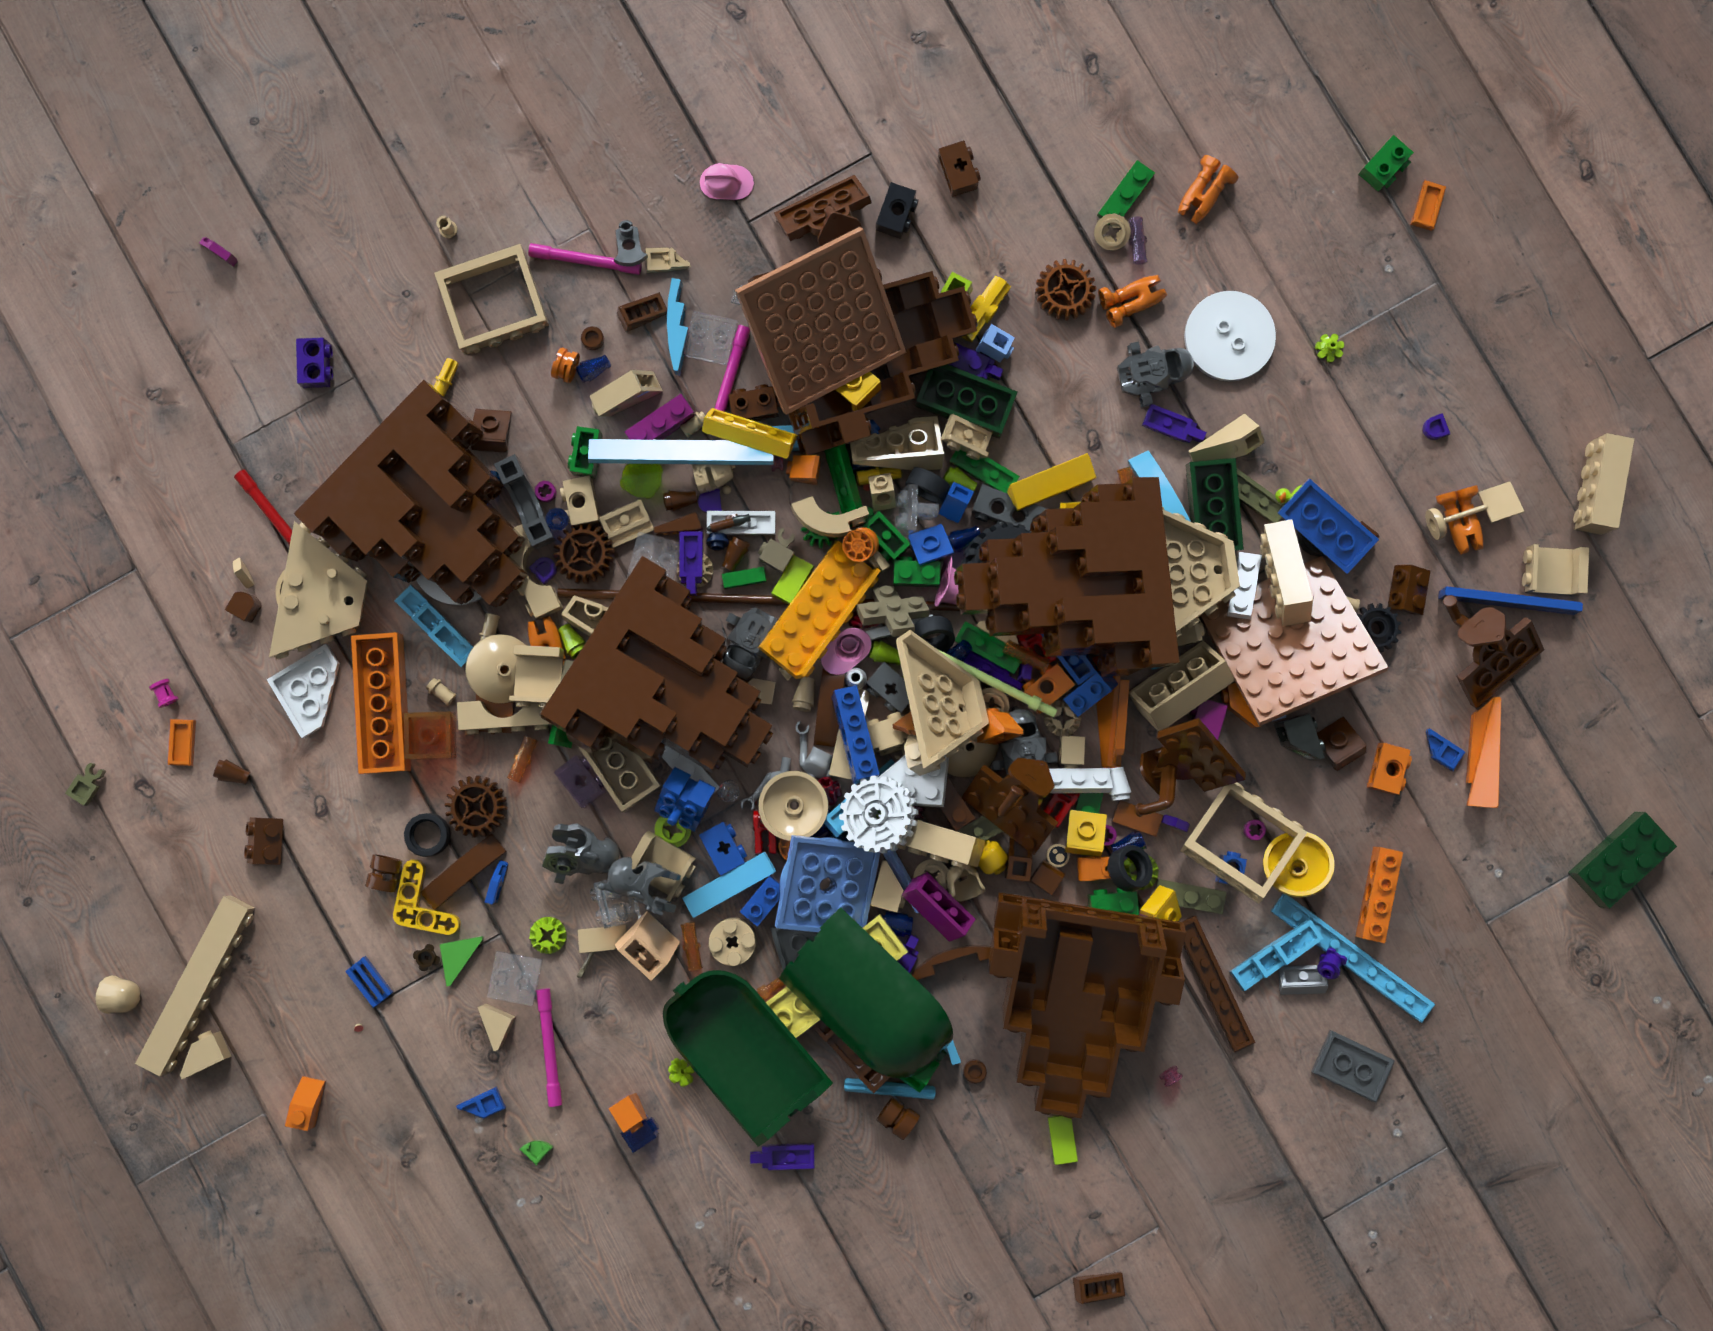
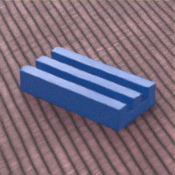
[345,956,394,1008]

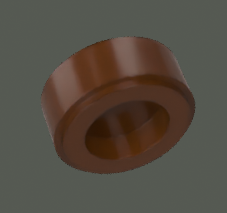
[581,326,604,350]
[963,1059,987,1084]

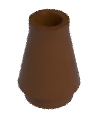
[663,490,697,512]
[722,536,750,572]
[213,759,251,785]

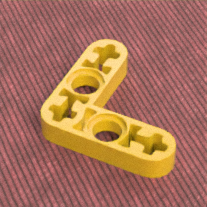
[393,859,461,935]

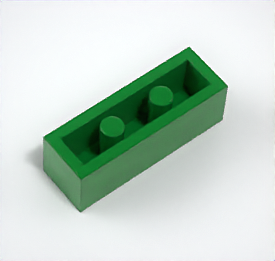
[722,567,767,589]

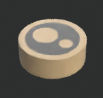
[1046,844,1070,867]

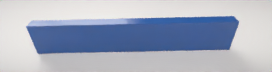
[1438,586,1583,615]

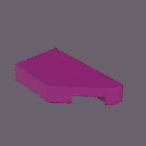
[199,237,238,267]

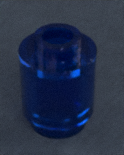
[881,911,913,937]

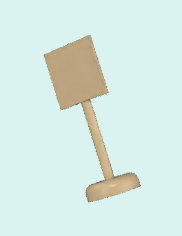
[1425,482,1524,540]

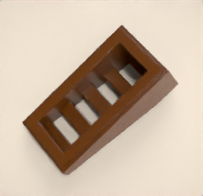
[617,292,667,332]
[653,512,704,536]
[1073,1272,1125,1304]

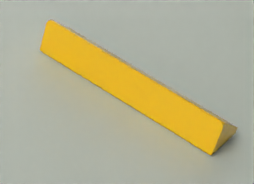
[702,408,797,458]
[1007,453,1096,511]

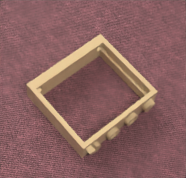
[434,244,549,354]
[1180,783,1307,904]

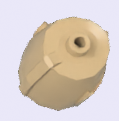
[692,464,736,494]

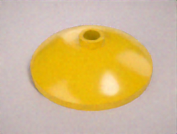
[1263,832,1334,897]

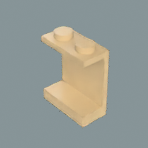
[1522,544,1589,596]
[509,645,564,708]
[632,830,696,902]

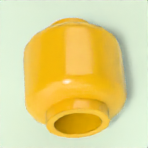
[978,840,1008,875]

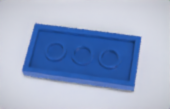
[1278,478,1379,574]

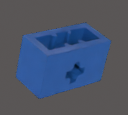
[1063,671,1118,717]
[699,822,747,876]
[740,875,780,927]

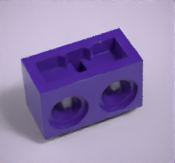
[296,338,333,388]

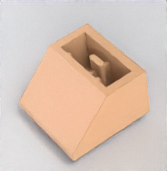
[615,911,680,981]

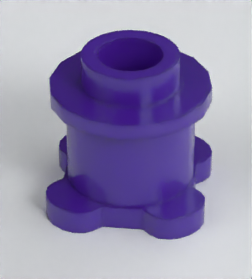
[1317,948,1347,979]

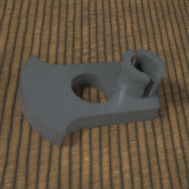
[614,220,648,266]

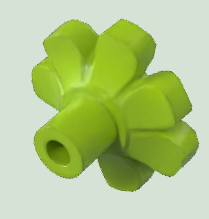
[1315,334,1344,363]
[668,1058,694,1087]

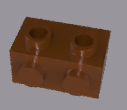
[728,384,779,421]

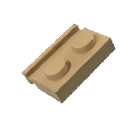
[599,499,654,548]

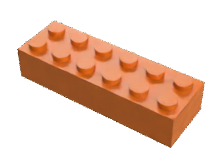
[351,632,411,774]

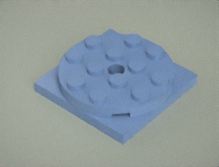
[775,835,880,932]

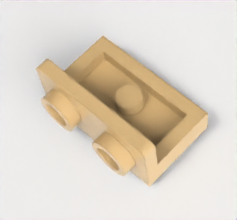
[940,414,992,460]

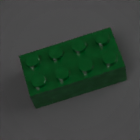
[915,365,1018,439]
[1185,458,1244,551]
[1568,812,1677,909]

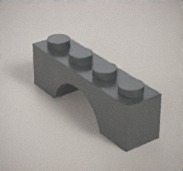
[494,454,557,550]

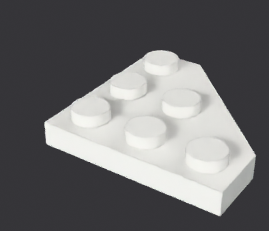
[267,644,340,738]
[879,755,949,807]

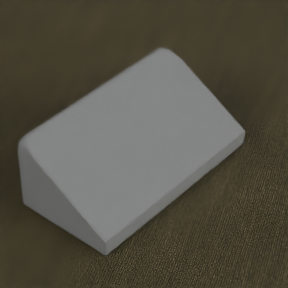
[1278,965,1328,995]

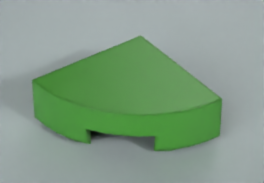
[519,1140,553,1165]

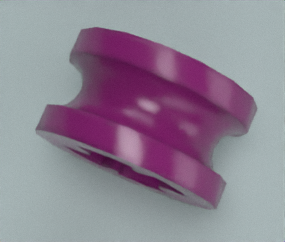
[535,481,557,502]
[1243,819,1266,840]
[1104,825,1117,846]

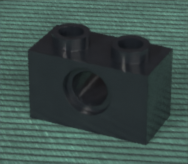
[876,182,919,239]

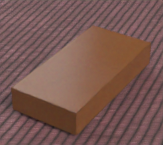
[1112,800,1163,837]

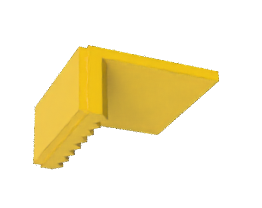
[835,371,881,411]
[1065,810,1107,857]
[1140,885,1182,922]

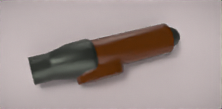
[707,514,751,533]

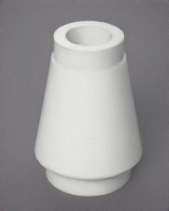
[844,667,867,690]
[1109,767,1131,801]

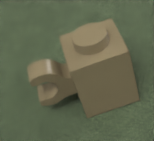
[758,528,795,574]

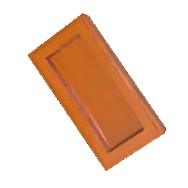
[1410,180,1446,231]
[168,719,196,766]

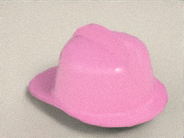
[700,163,754,200]
[934,555,959,606]
[821,628,871,675]

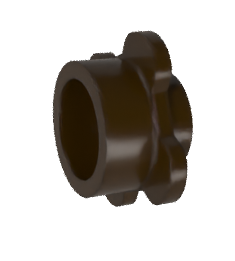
[413,944,440,971]

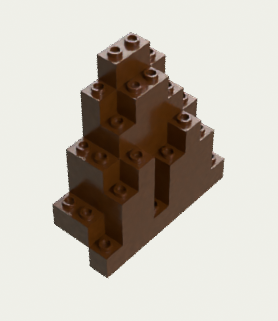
[748,260,977,455]
[294,380,528,607]
[954,477,1180,677]
[540,556,774,773]
[989,892,1186,1119]

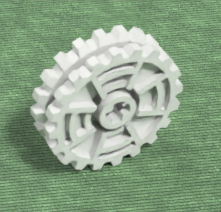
[839,776,918,854]

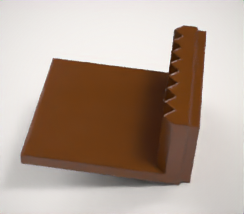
[471,409,512,452]
[1317,716,1367,771]

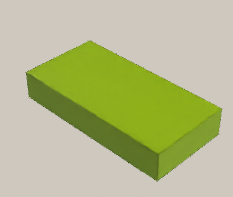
[771,555,814,604]
[1047,1115,1078,1165]

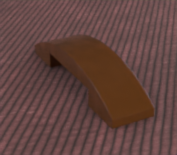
[813,667,845,747]
[420,834,507,910]
[911,945,990,980]
[811,1019,890,1094]

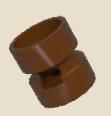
[365,854,402,893]
[876,1096,920,1140]

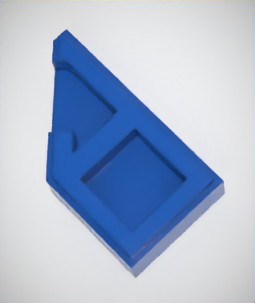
[1426,728,1465,771]
[485,860,508,904]
[456,1086,506,1119]

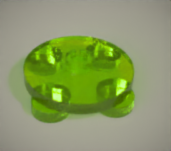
[620,464,663,499]

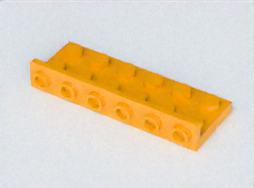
[758,540,881,679]

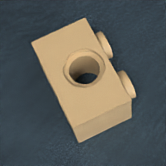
[560,476,601,528]

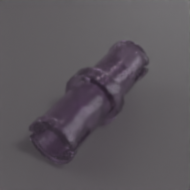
[1129,216,1148,265]

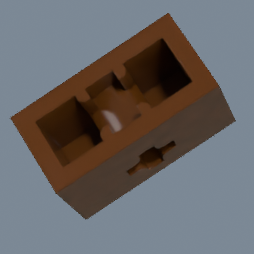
[938,140,981,197]

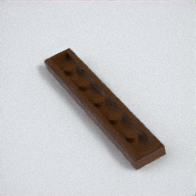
[1181,915,1256,1052]

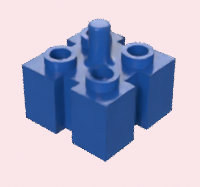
[654,767,716,832]

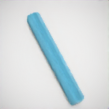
[844,1078,936,1099]

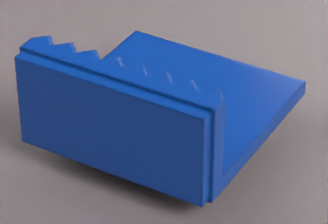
[908,524,954,566]

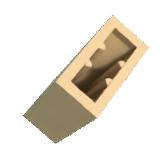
[590,370,663,416]

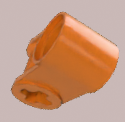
[1077,856,1111,881]

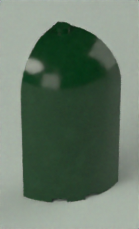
[779,907,953,1078]
[663,970,833,1147]

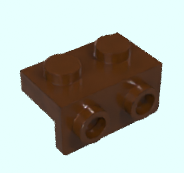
[1388,565,1431,615]
[244,817,283,865]

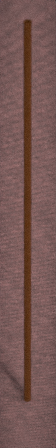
[557,588,960,611]

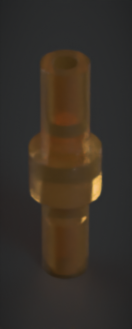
[757,977,785,1000]

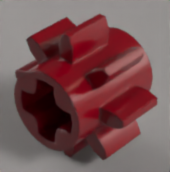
[818,777,842,806]

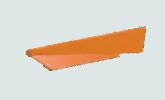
[1093,656,1130,768]
[1466,697,1501,808]

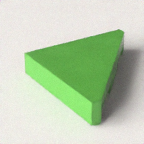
[440,936,484,986]

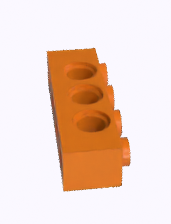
[1355,847,1403,943]

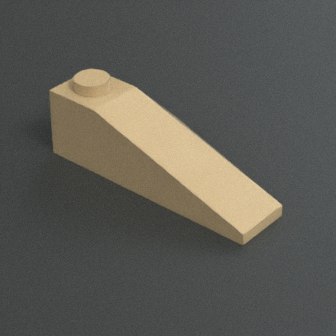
[850,416,944,470]

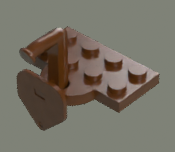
[774,175,872,247]
[1443,595,1544,709]
[1135,718,1246,817]
[962,758,1058,855]

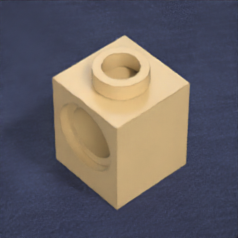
[868,473,896,511]
[1059,736,1085,768]

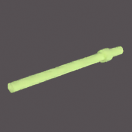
[934,647,1058,718]

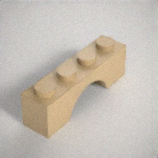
[510,524,564,620]
[457,701,552,735]

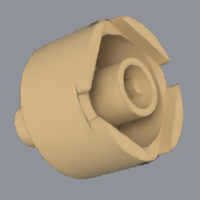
[866,712,908,756]
[709,918,757,966]

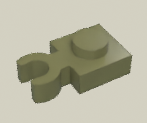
[65,763,106,806]

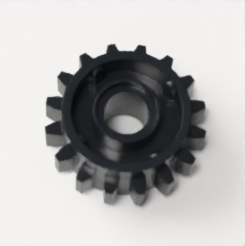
[1356,603,1402,653]

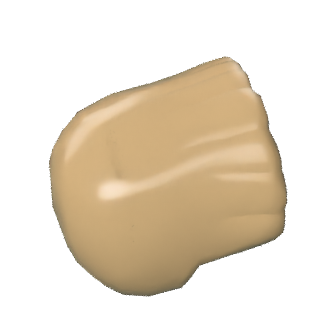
[946,865,985,902]
[96,975,141,1014]

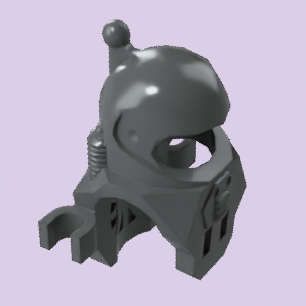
[1117,341,1194,408]
[722,607,778,680]
[991,706,1058,775]
[542,823,619,884]
[598,857,681,915]

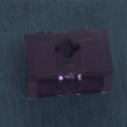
[554,755,606,809]

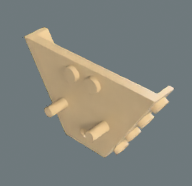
[1162,506,1240,638]
[269,521,368,660]
[896,630,989,769]

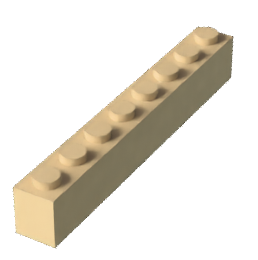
[135,895,255,1076]

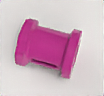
[149,679,179,708]

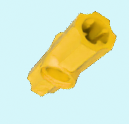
[962,276,1011,343]

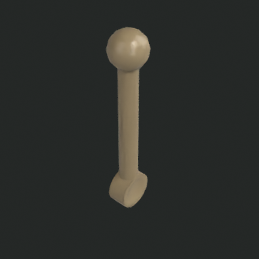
[577,952,595,979]

